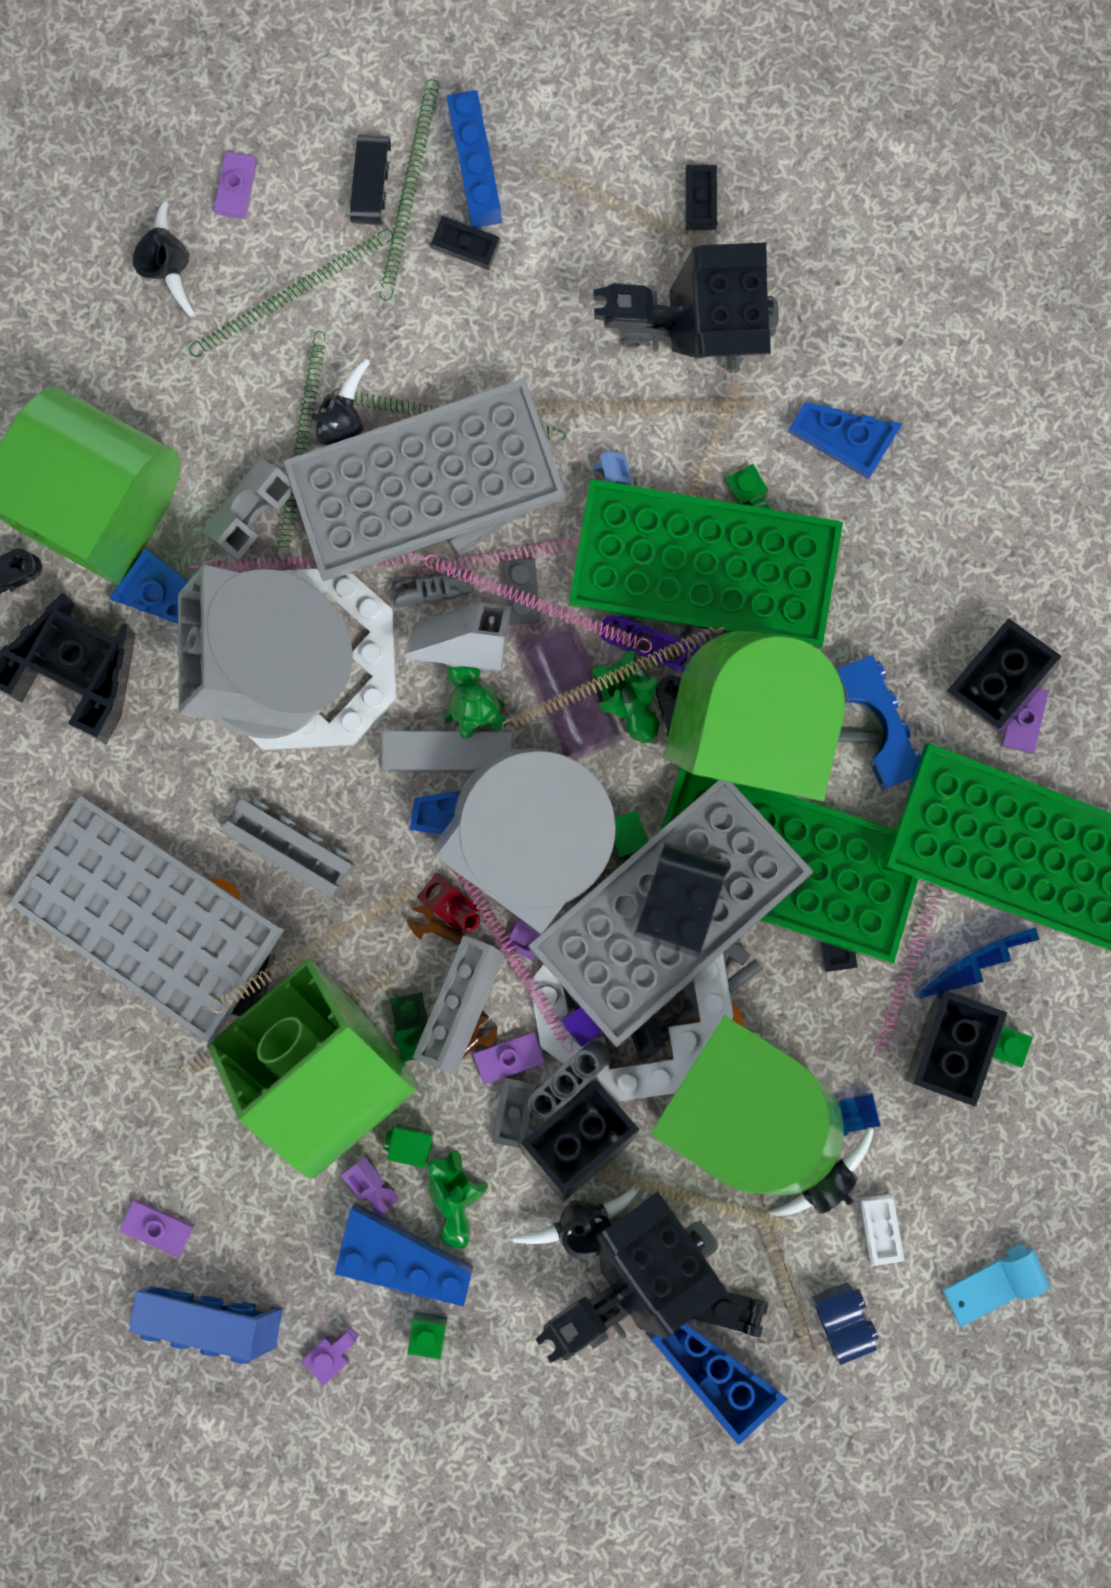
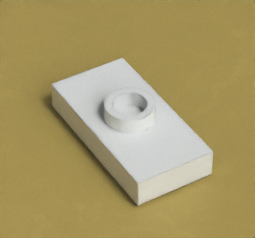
[859,1193,905,1266]

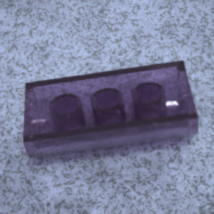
[517,623,625,761]

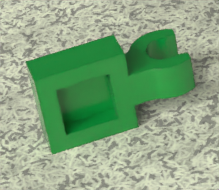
[725,464,770,509]

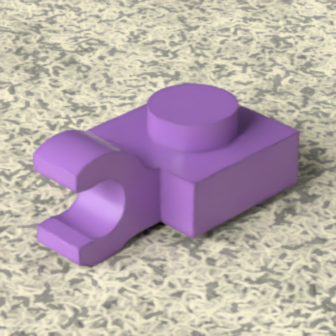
[341,1157,399,1216]
[301,1326,359,1386]

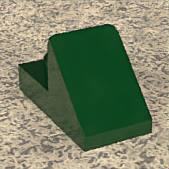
[390,992,428,1062]

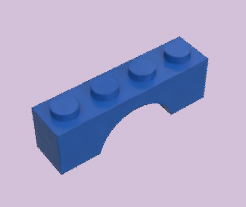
[446,90,502,228]
[836,655,920,791]

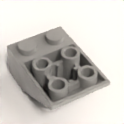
[404,602,511,671]

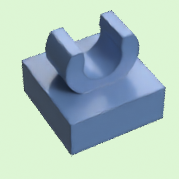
[593,450,633,485]

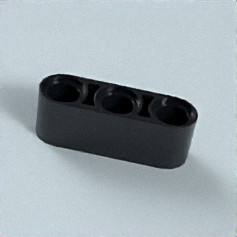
[350,134,391,226]

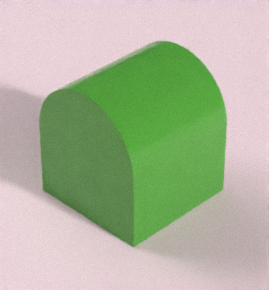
[0,387,180,586]
[663,631,845,801]
[207,958,419,1179]
[651,1015,844,1196]

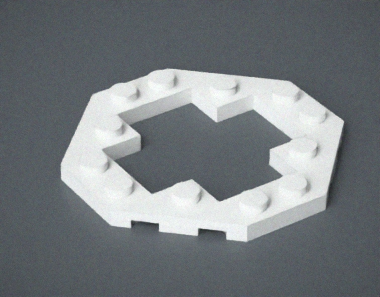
[248,568,397,751]
[530,953,734,1102]

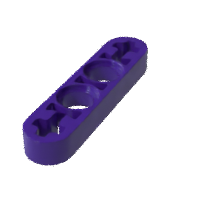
[599,615,701,673]

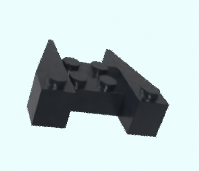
[0,593,136,745]

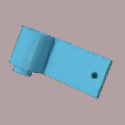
[942,1244,1051,1327]

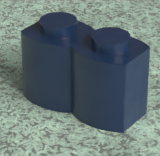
[811,1282,879,1365]

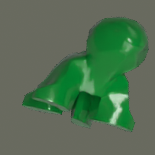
[592,651,660,743]
[444,665,507,739]
[427,1150,488,1249]

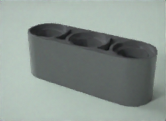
[528,1041,610,1120]

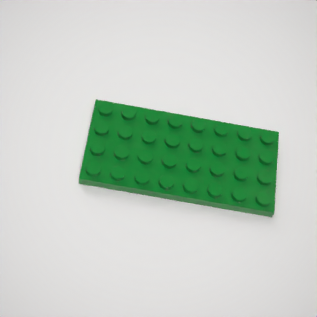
[568,479,843,649]
[883,743,1111,952]
[660,768,918,965]

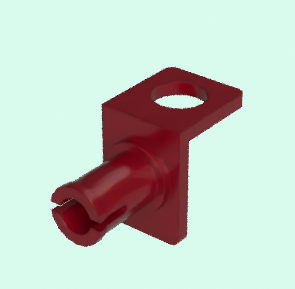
[417,873,480,932]

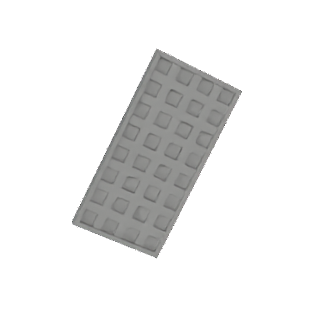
[9,795,284,1044]

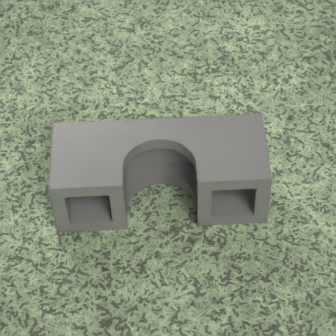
[201,458,293,561]

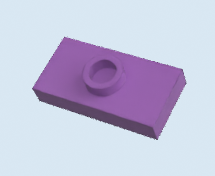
[214,152,257,220]
[1001,690,1048,754]
[474,1032,545,1085]
[119,1199,194,1258]

